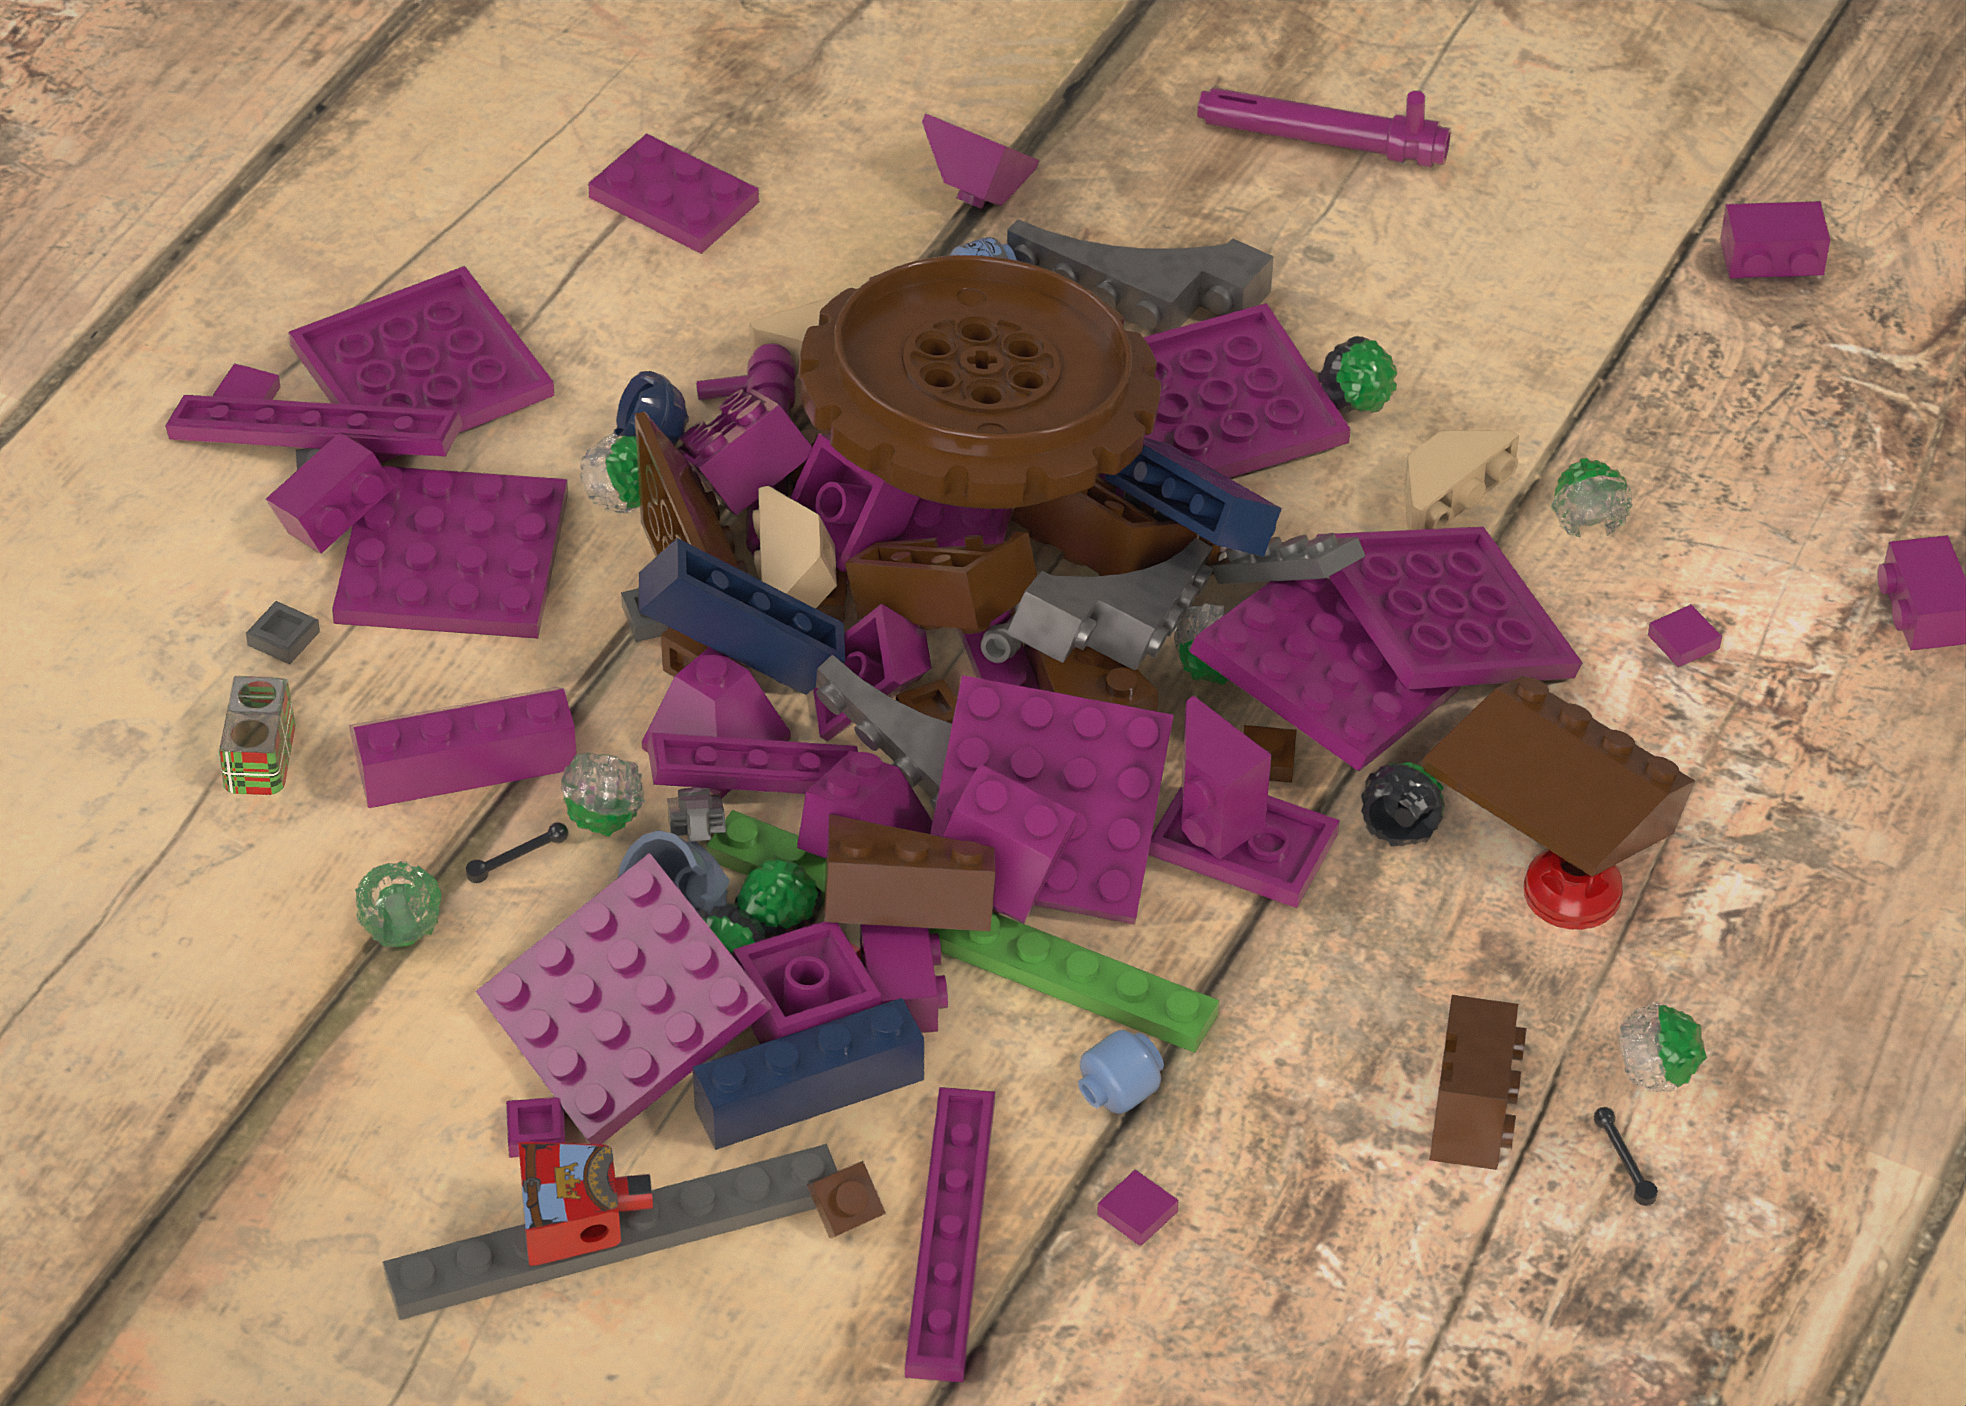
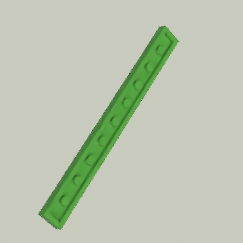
[706,810,1219,1053]

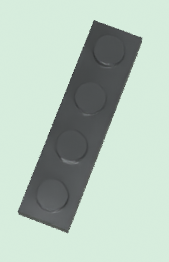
[1211,533,1365,584]

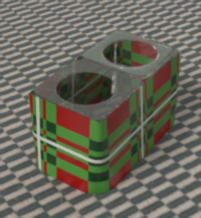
[219,676,296,795]

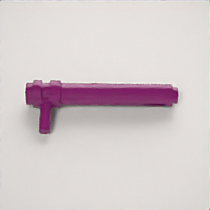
[1197,87,1451,168]
[696,344,796,557]

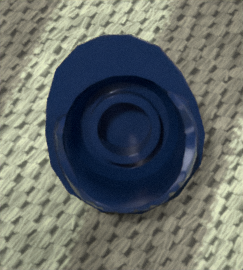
[614,371,689,446]

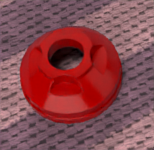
[1523,849,1623,930]

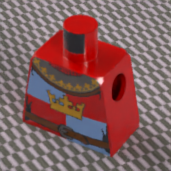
[518,1142,653,1266]

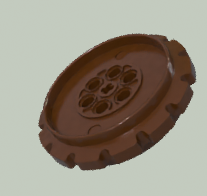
[798,255,1161,509]

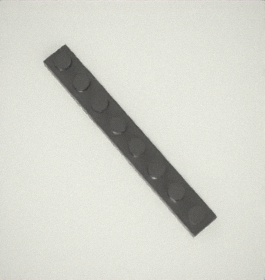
[383,1144,838,1320]

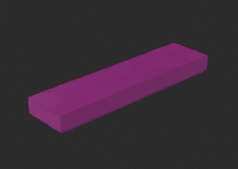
[647,733,858,794]

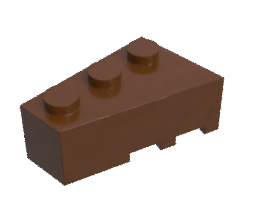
[1011,477,1198,576]
[845,531,1037,634]
[1024,643,1159,712]
[824,814,996,931]
[1429,995,1527,1170]

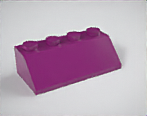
[349,687,578,808]

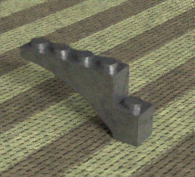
[1007,219,1274,333]
[1006,538,1213,670]
[816,655,952,811]

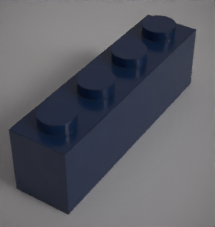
[1104,437,1282,557]
[639,538,845,695]
[693,998,924,1150]

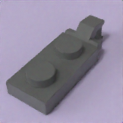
[667,787,726,842]

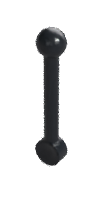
[466,822,569,883]
[1593,1107,1658,1206]

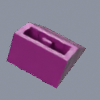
[677,389,812,516]

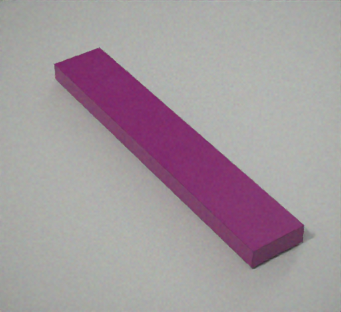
[165,395,463,457]
[905,1087,995,1383]

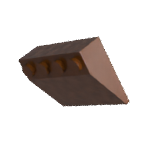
[635,411,749,656]
[1420,676,1695,877]

